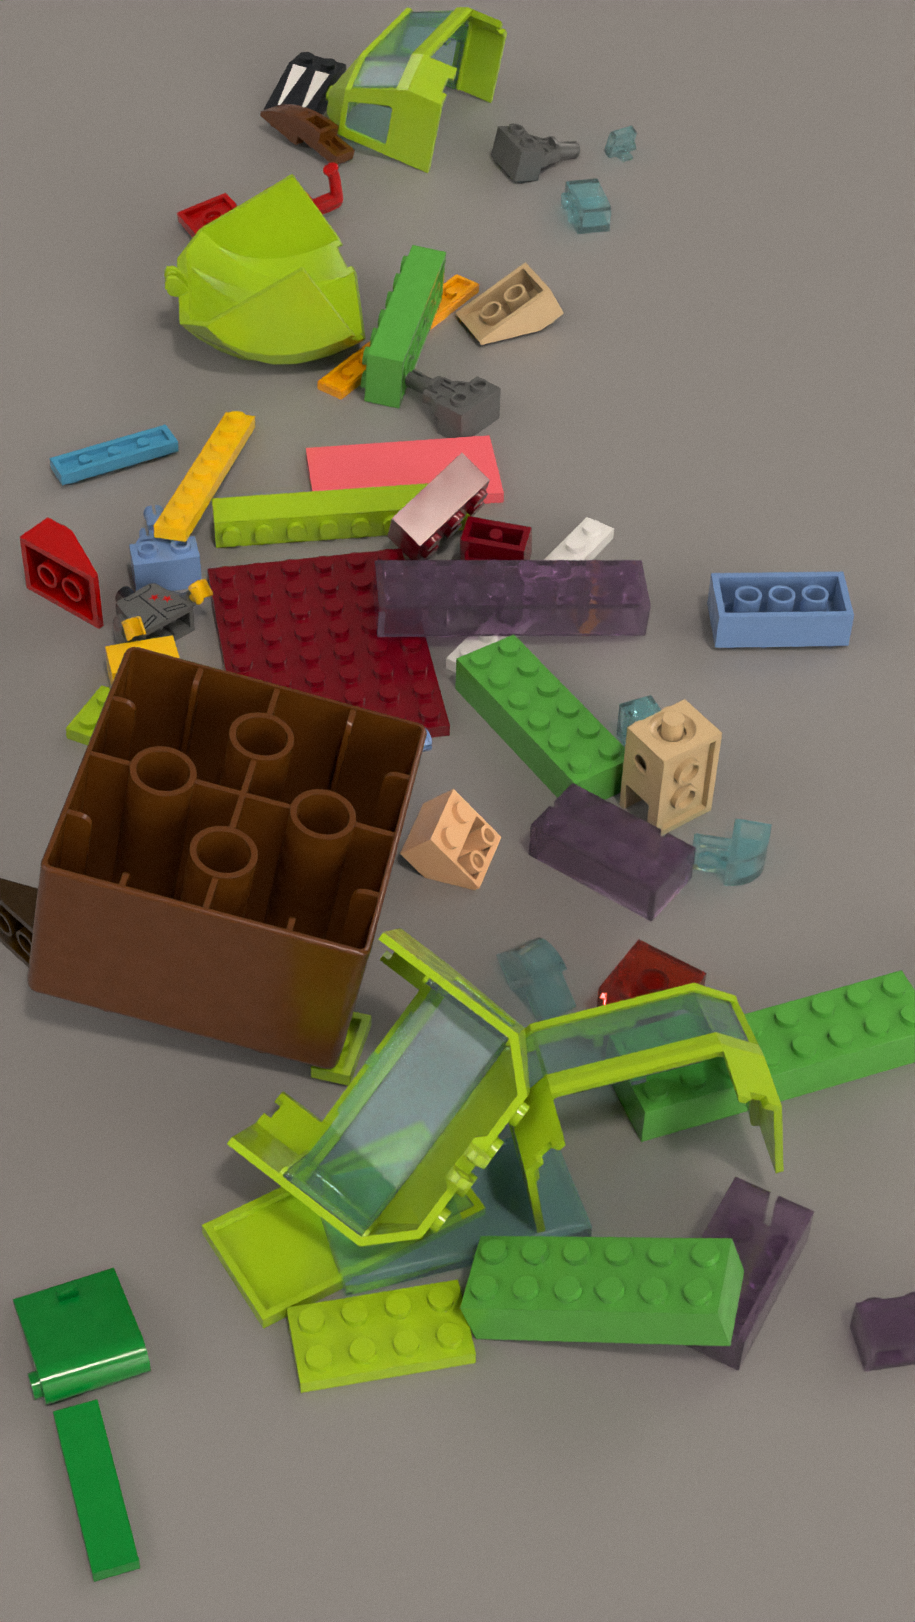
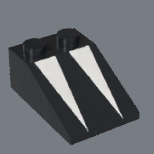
[264,52,346,115]

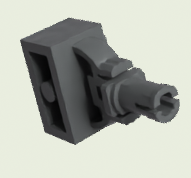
[491,123,580,181]
[405,369,501,438]

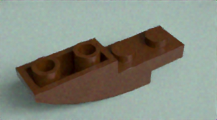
[260,104,355,164]

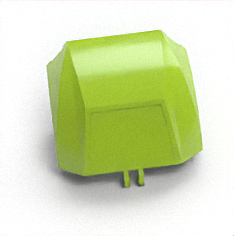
[164,174,366,365]

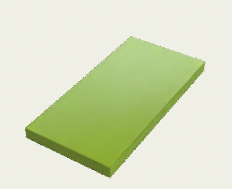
[202,1120,486,1329]

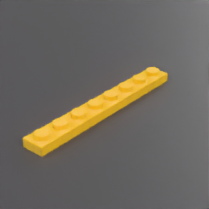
[154,411,255,542]

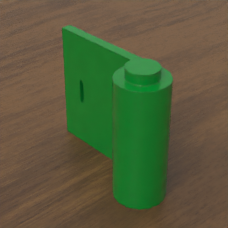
[13,1267,151,1405]

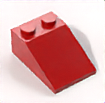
[20,517,104,629]

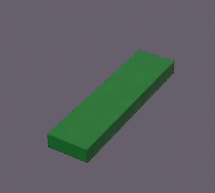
[53,1399,140,1582]

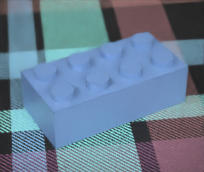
[707,571,854,648]

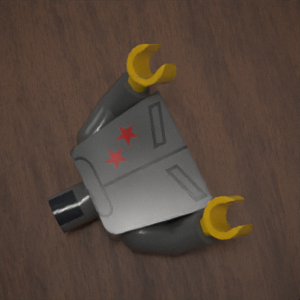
[113,579,213,644]

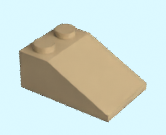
[455,262,564,345]

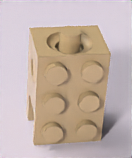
[619,699,722,839]

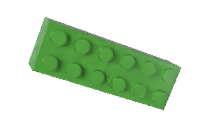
[361,245,446,409]
[455,634,625,814]
[460,1236,744,1346]

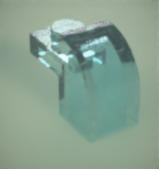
[689,818,772,886]
[496,937,577,1022]

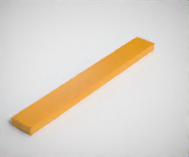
[317,274,479,400]

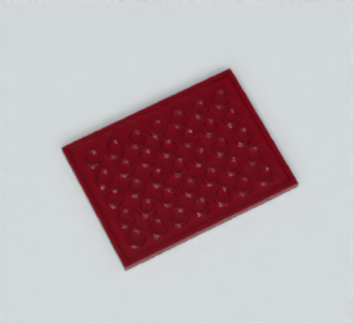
[207,548,450,738]

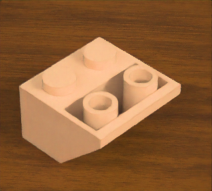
[400,789,501,890]

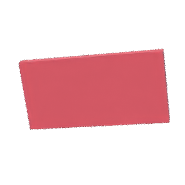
[306,435,504,504]

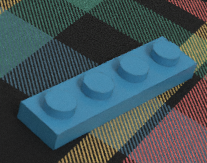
[49,424,179,486]

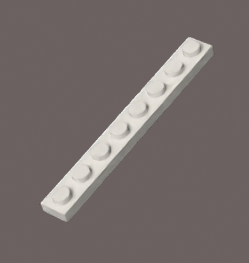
[446,517,614,673]

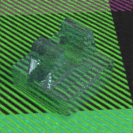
[604,125,637,163]

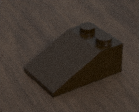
[0,878,38,968]

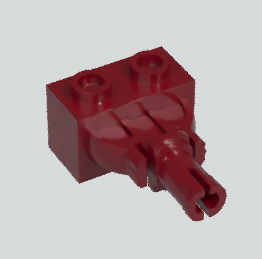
[460,516,532,617]

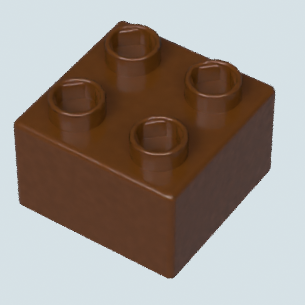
[27,647,427,1069]

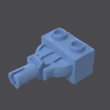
[129,505,202,591]

